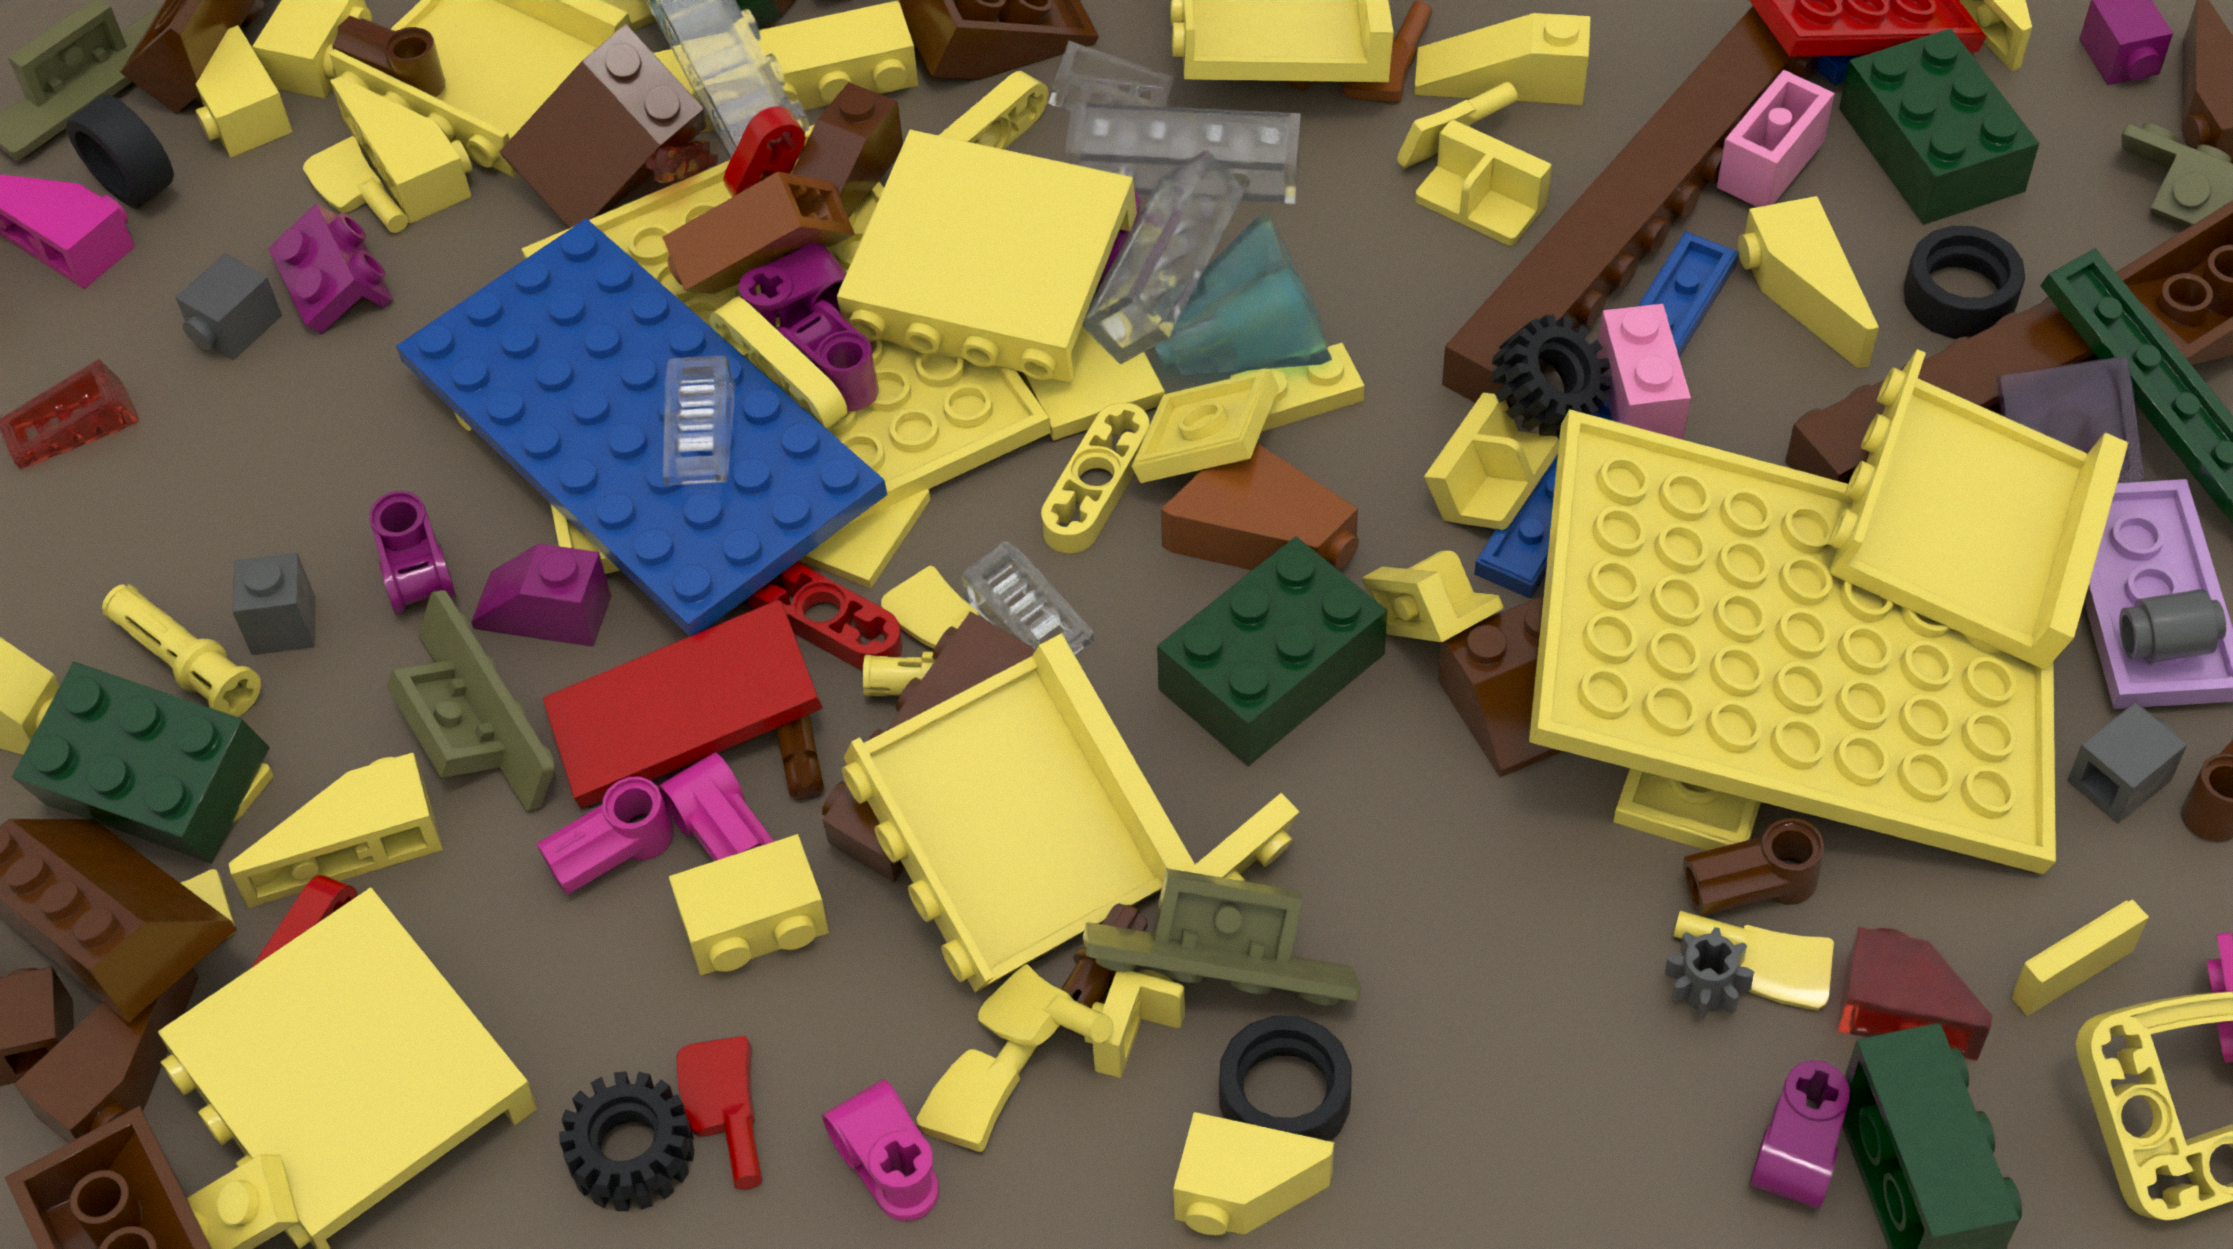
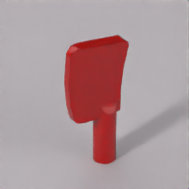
[676,1036,762,1190]

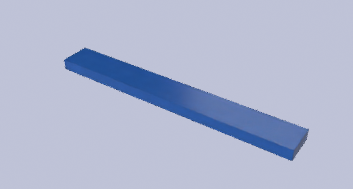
[1474,231,1739,599]

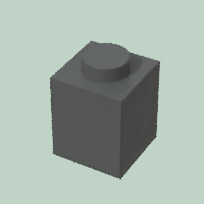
[175,253,282,360]
[232,553,315,655]
[2067,702,2187,824]

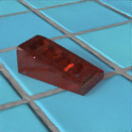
[0,359,139,469]

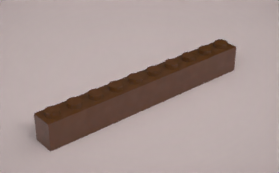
[1442,6,1819,408]

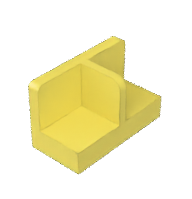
[1415,119,1552,246]
[1424,393,1559,530]
[1362,550,1504,642]

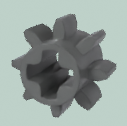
[1665,927,1754,1019]

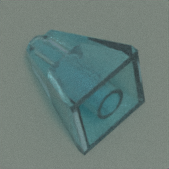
[1151,211,1332,376]

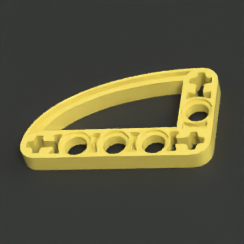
[2076,992,2233,1220]

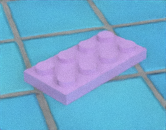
[2084,479,2233,709]

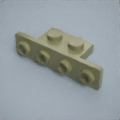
[0,0,159,160]
[2121,123,2233,228]
[387,590,555,811]
[1083,868,1361,1005]

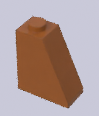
[662,172,855,294]
[1161,443,1359,570]

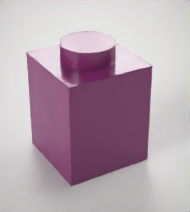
[2079,0,2173,85]

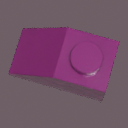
[471,543,611,647]

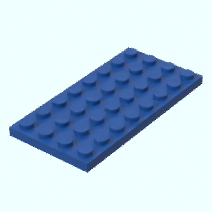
[396,218,888,636]

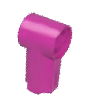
[657,752,775,861]
[536,777,674,895]

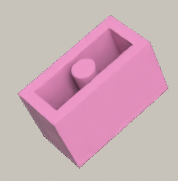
[1717,70,1835,207]
[1596,304,1691,440]

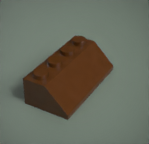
[120,0,265,114]
[1438,595,1562,777]
[0,819,237,1023]
[4,1106,212,1249]

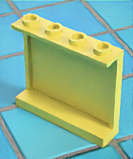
[329,0,632,177]
[1170,0,1394,82]
[837,130,1137,383]
[1828,349,2128,670]
[842,633,1195,993]
[158,887,537,1249]

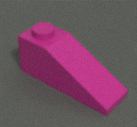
[0,174,135,289]

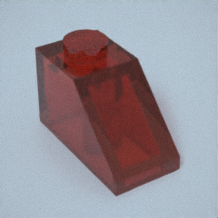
[1837,927,1992,1061]

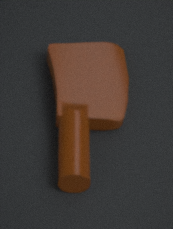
[1342,1,1432,102]

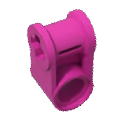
[822,1079,939,1221]

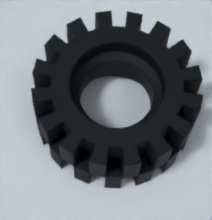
[1491,314,1612,436]
[559,1071,695,1212]

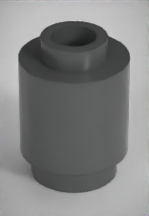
[2119,589,2226,664]

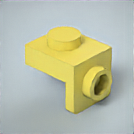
[1085,970,1185,1078]

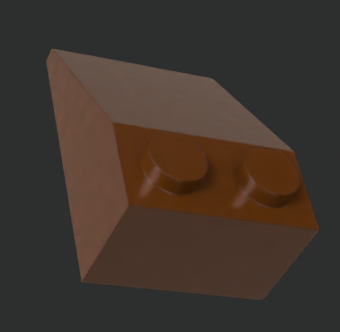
[894,0,1099,80]
[499,24,706,228]
[2116,200,2233,365]

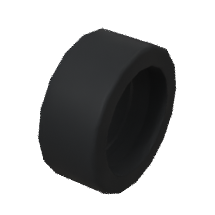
[66,94,174,207]
[1903,226,2025,339]
[1219,1015,1352,1141]

